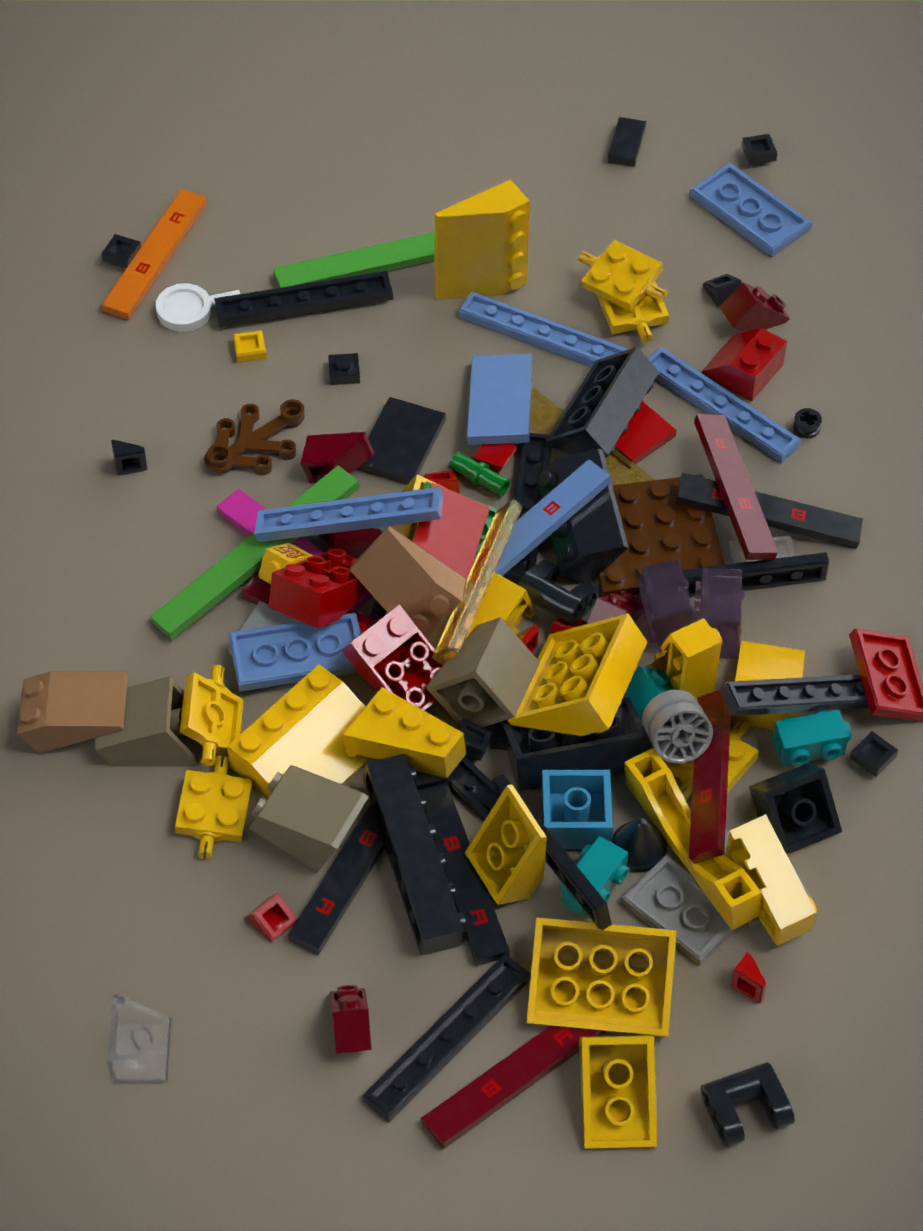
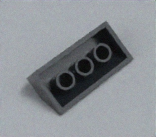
[545,346,659,458]
[537,449,629,583]
[502,697,648,791]

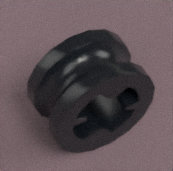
[793,408,822,439]

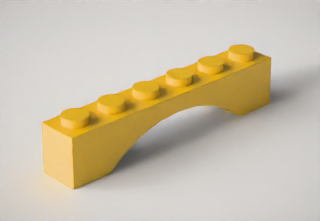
[625,748,762,930]

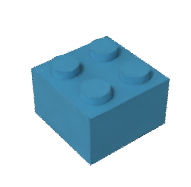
[541,770,613,849]

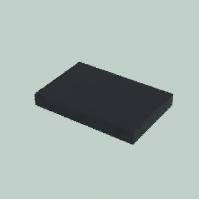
[357,397,446,484]

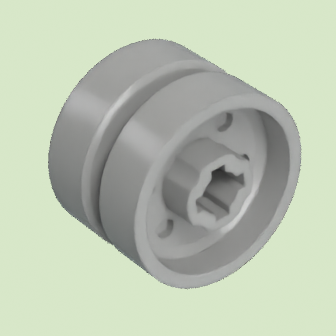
[642,690,713,763]

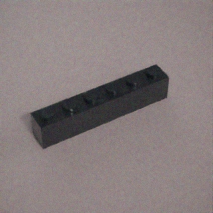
[363,754,467,955]

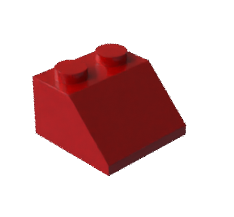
[702,328,787,401]

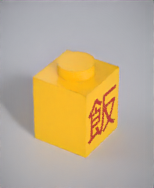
[258,542,313,584]

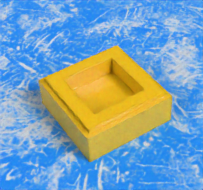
[233,330,267,363]

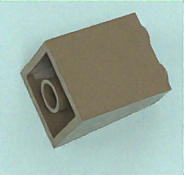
[427,617,539,727]
[94,676,200,766]
[249,765,369,872]

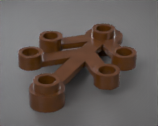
[204,399,305,475]

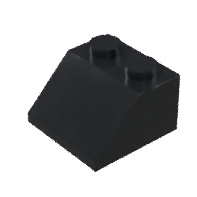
[749,763,843,854]

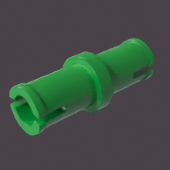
[449,451,511,497]

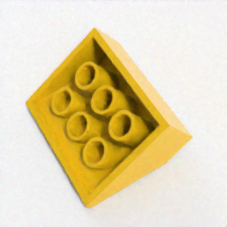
[434,179,530,299]
[508,613,647,736]
[227,664,373,797]
[527,917,677,1037]

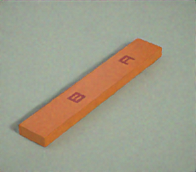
[102,189,207,320]

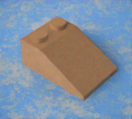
[350,526,466,638]
[17,671,128,754]

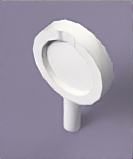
[156,283,240,332]

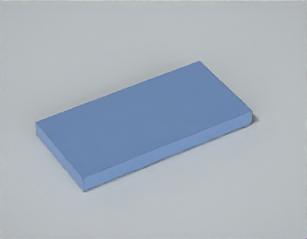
[689,162,812,257]
[467,354,533,445]
[229,613,361,692]

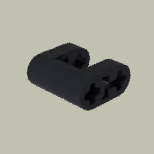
[518,559,600,625]
[700,1062,795,1147]

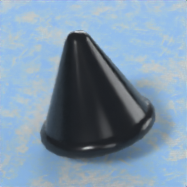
[611,818,667,872]

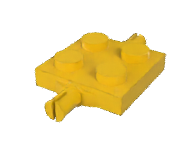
[578,240,668,311]
[597,282,669,343]
[179,665,244,766]
[666,719,758,801]
[175,755,253,860]

